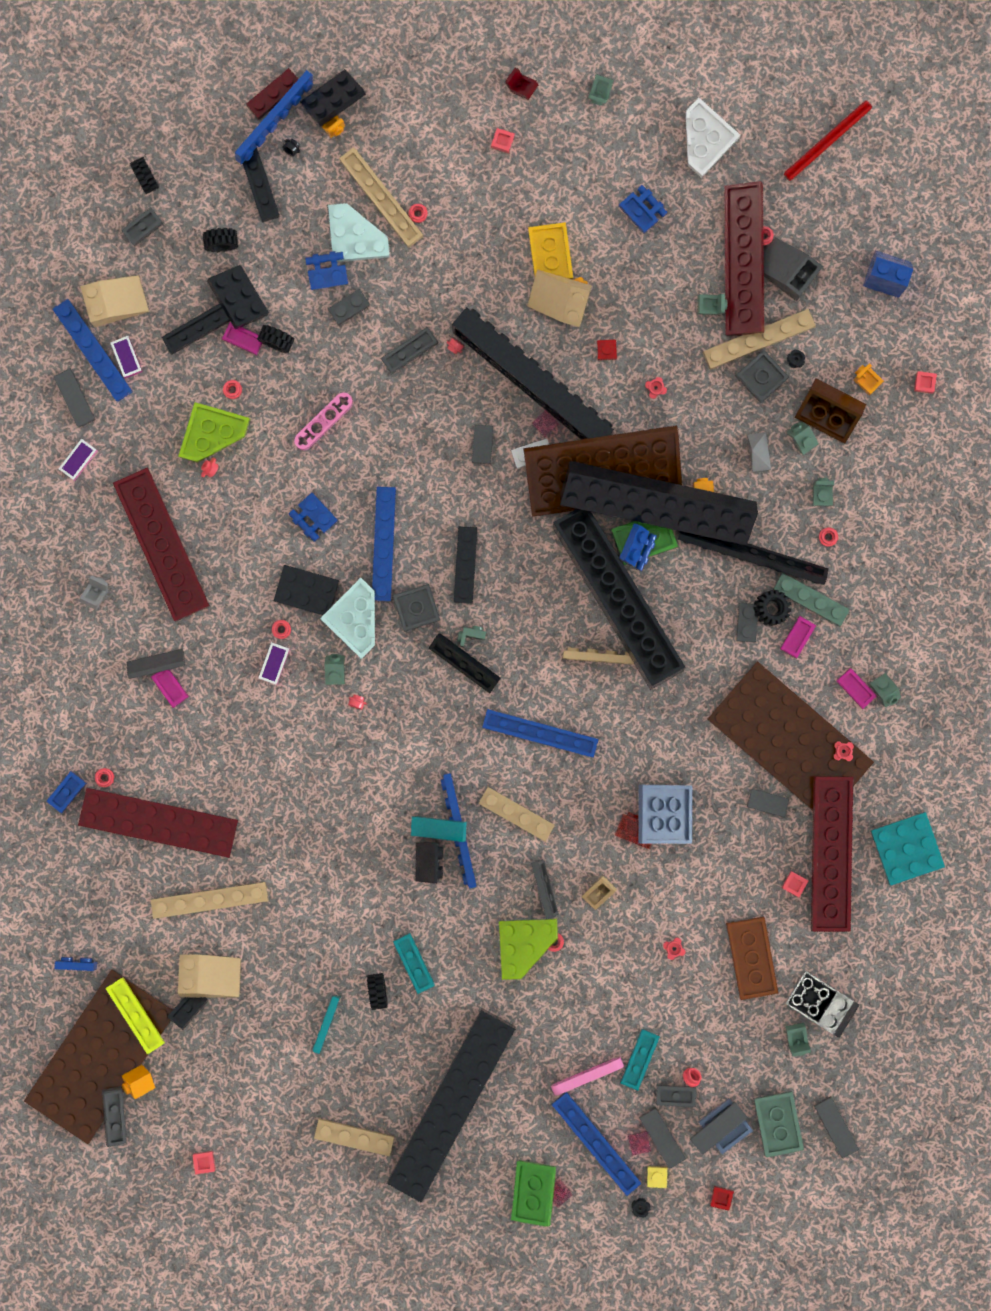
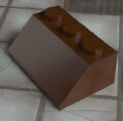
[794,378,867,444]

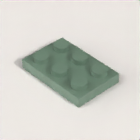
[754,1091,804,1157]

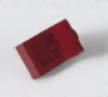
[505,68,539,100]

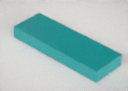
[411,816,467,842]
[393,933,435,994]
[313,995,341,1054]
[620,1029,660,1091]

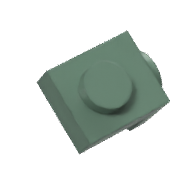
[588,74,614,106]
[697,294,727,315]
[787,422,819,455]
[457,625,487,648]
[324,654,345,685]
[870,673,901,708]
[785,1023,811,1056]

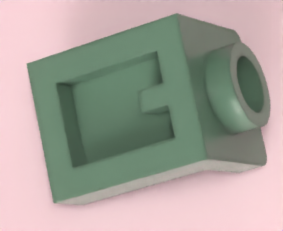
[813,478,834,507]

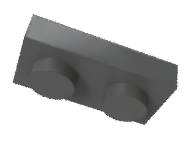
[121,207,164,247]
[328,288,370,326]
[736,603,758,643]
[656,1085,696,1107]

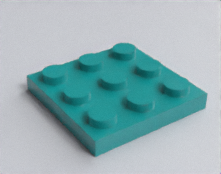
[870,812,945,886]

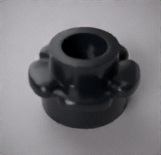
[282,139,300,157]
[787,350,805,368]
[631,1198,651,1218]

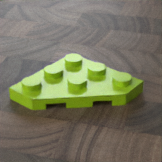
[178,402,250,463]
[499,919,558,980]

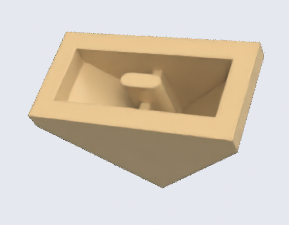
[582,875,617,910]

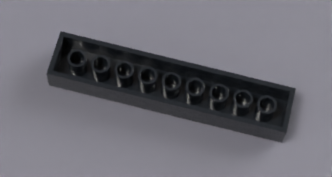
[452,307,614,440]
[560,461,758,545]
[553,509,685,690]
[387,1008,516,1203]

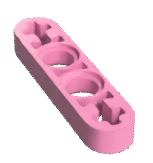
[294,392,353,451]
[551,1057,624,1096]

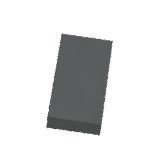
[472,424,494,464]
[747,789,789,817]

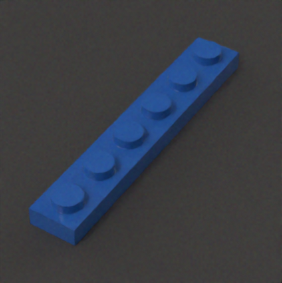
[235,70,313,165]
[53,299,133,402]
[372,487,396,602]
[482,709,599,758]
[441,773,477,889]
[552,1092,642,1196]

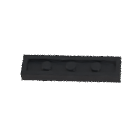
[243,147,280,223]
[161,304,230,355]
[454,526,478,604]
[429,633,501,694]

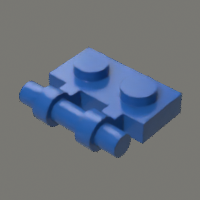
[619,185,668,234]
[305,251,348,290]
[288,492,338,542]
[619,523,657,571]

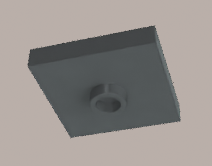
[735,350,789,404]
[393,584,441,632]

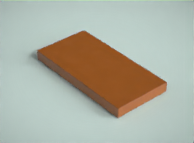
[726,916,779,1000]

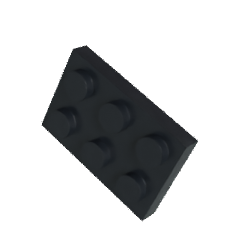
[300,69,366,127]
[207,264,269,330]
[274,565,339,616]

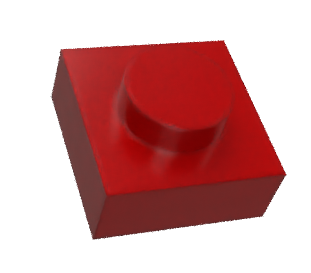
[597,339,617,360]
[710,1186,734,1211]

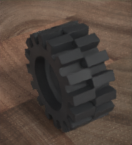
[130,157,159,194]
[203,228,238,253]
[257,325,294,354]
[753,590,792,626]
[367,973,388,1010]

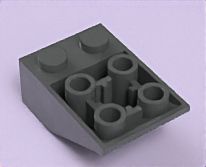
[764,237,823,302]

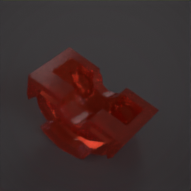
[615,812,652,849]

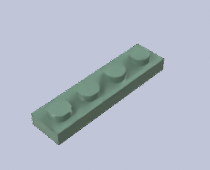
[773,573,850,627]

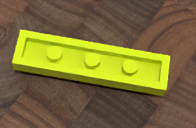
[106,977,165,1055]

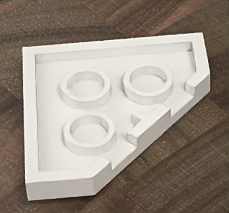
[685,98,740,178]

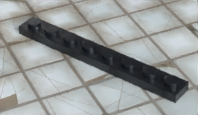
[678,531,828,585]

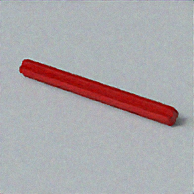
[784,100,872,181]

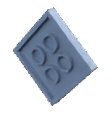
[638,785,692,844]

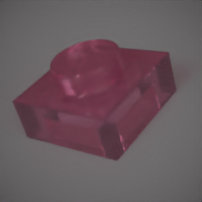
[532,410,559,438]
[628,1131,651,1156]
[553,1179,573,1208]

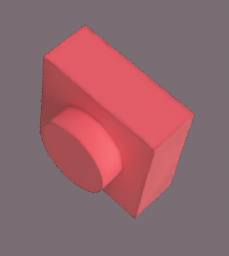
[491,128,515,153]
[914,371,937,394]
[781,871,808,898]
[193,1151,216,1175]

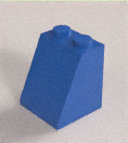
[863,250,913,298]

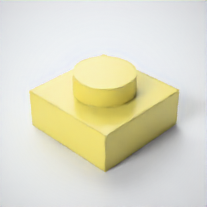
[647,1166,668,1188]

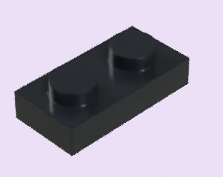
[167,997,209,1030]

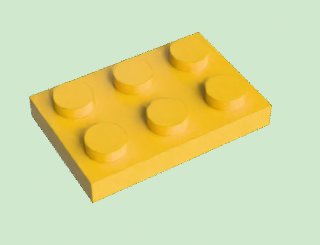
[528,222,573,280]

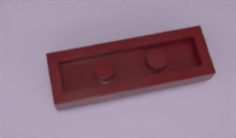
[246,68,298,120]

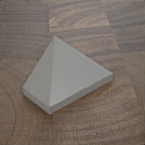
[747,432,771,472]

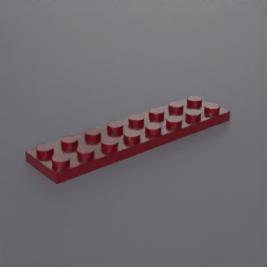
[724,181,764,336]
[113,467,210,622]
[811,776,853,932]
[78,788,238,858]

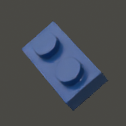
[47,771,87,813]
[54,957,97,971]

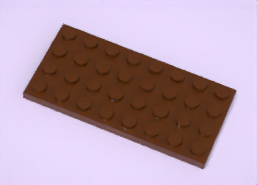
[523,425,682,517]
[707,661,874,811]
[24,969,173,1144]

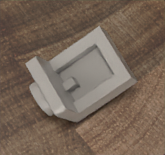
[79,576,108,610]

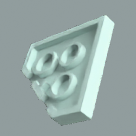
[328,203,390,262]
[320,578,375,659]

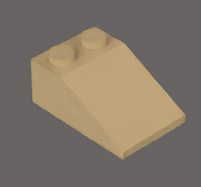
[527,270,592,327]
[80,275,149,327]
[178,955,241,998]

